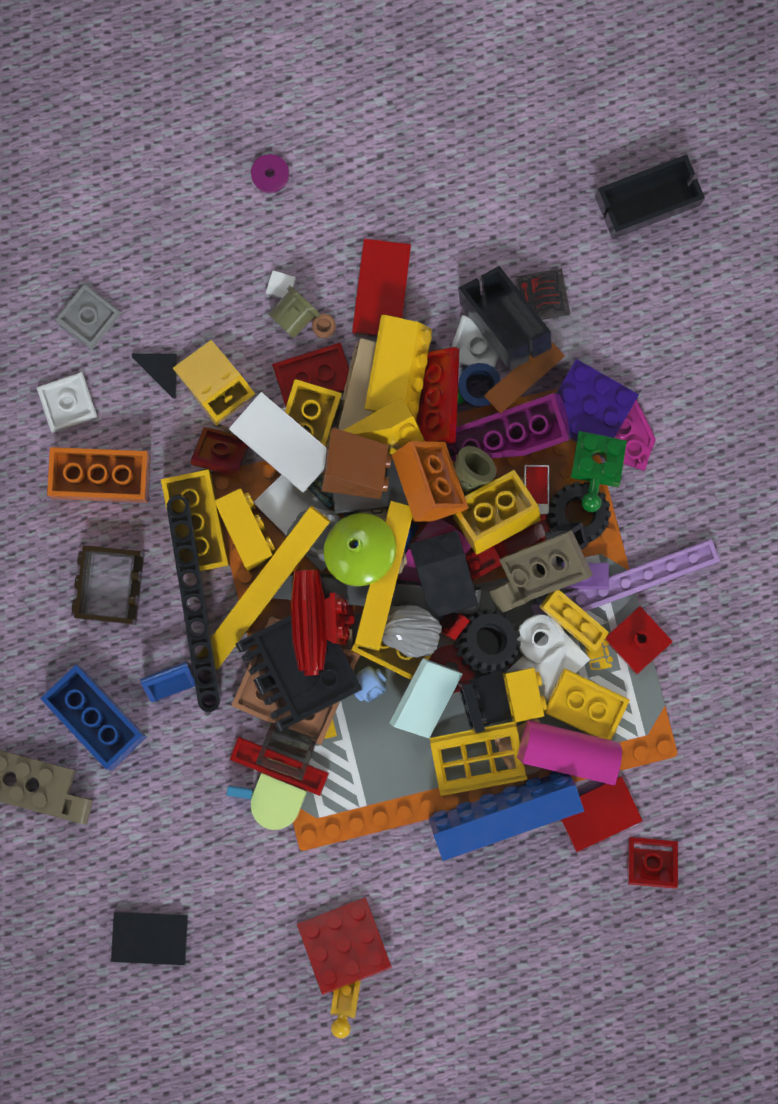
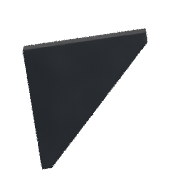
[132,353,177,399]

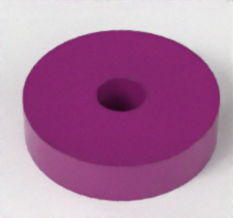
[251,154,289,193]

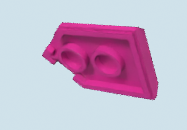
[615,399,656,471]

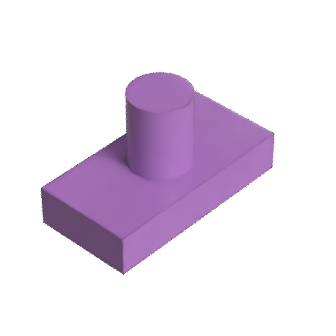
[561,563,609,589]

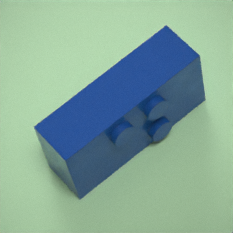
[40,665,147,771]

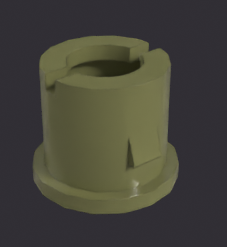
[268,285,321,339]
[453,446,496,496]

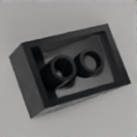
[409,530,478,618]

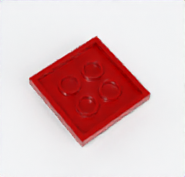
[297,897,392,995]

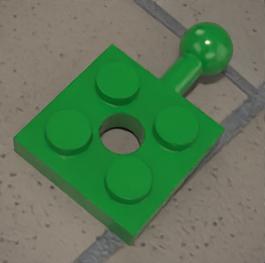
[570,431,627,512]

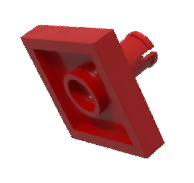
[604,606,673,675]

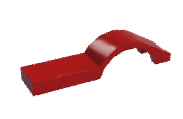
[465,514,549,581]

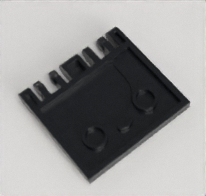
[235,615,363,732]

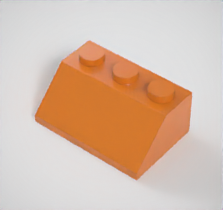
[392,441,469,522]

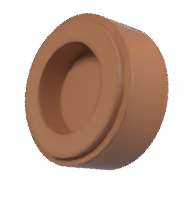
[312,314,336,339]

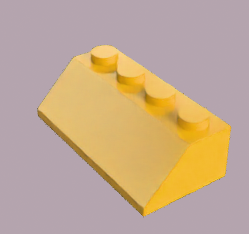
[364,315,432,421]

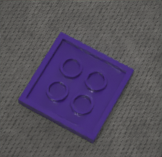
[556,359,639,458]

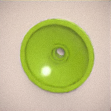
[324,513,397,586]

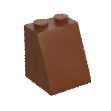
[321,428,392,499]

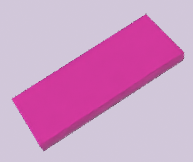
[517,720,622,785]

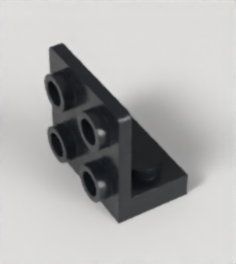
[457,669,512,733]

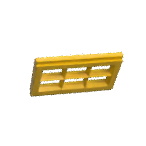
[429,722,528,796]

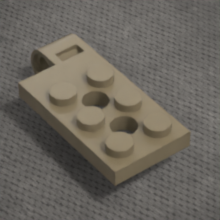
[488,530,593,613]
[0,750,94,824]

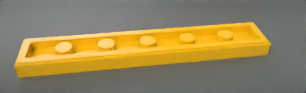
[354,501,412,651]

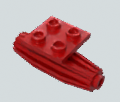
[291,570,350,676]

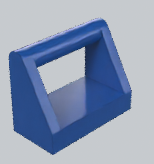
[140,662,195,702]

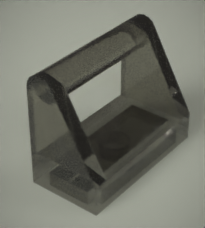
[256,722,318,780]

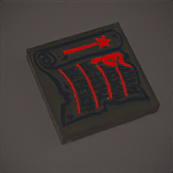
[514,268,570,320]

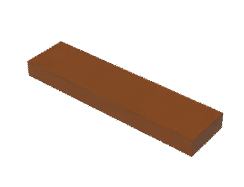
[484,341,565,414]

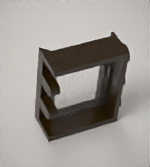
[71,545,145,625]

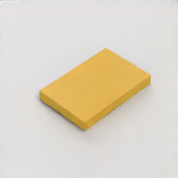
[543,668,630,740]

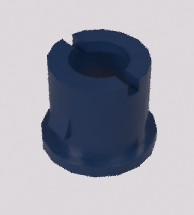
[458,363,501,408]

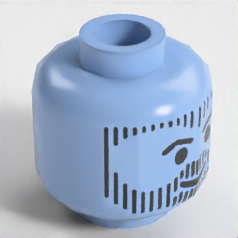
[354,666,387,702]

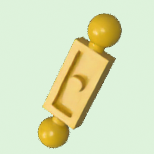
[330,981,361,1039]

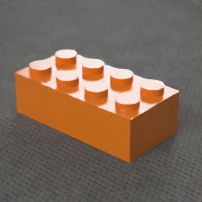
[47,447,151,503]

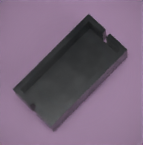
[595,154,705,239]
[458,266,552,371]

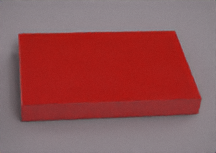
[272,343,349,407]
[561,776,643,852]

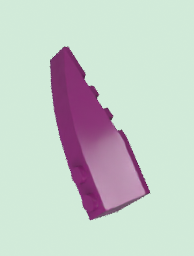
[446,393,570,462]

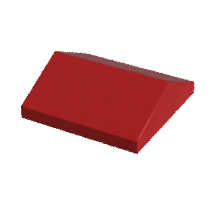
[627,837,678,889]

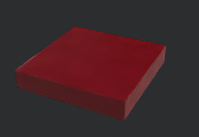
[190,427,249,477]

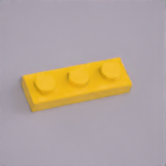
[539,590,609,652]

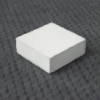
[266,270,296,299]

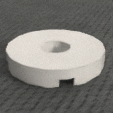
[517,615,565,663]

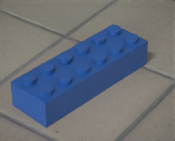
[429,771,584,861]

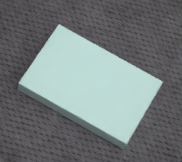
[389,658,462,738]

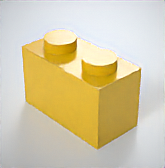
[502,667,547,722]

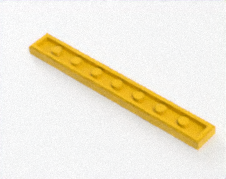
[198,506,331,670]

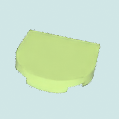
[251,773,307,830]

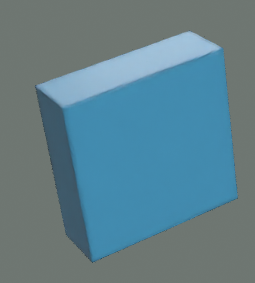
[226,785,253,799]

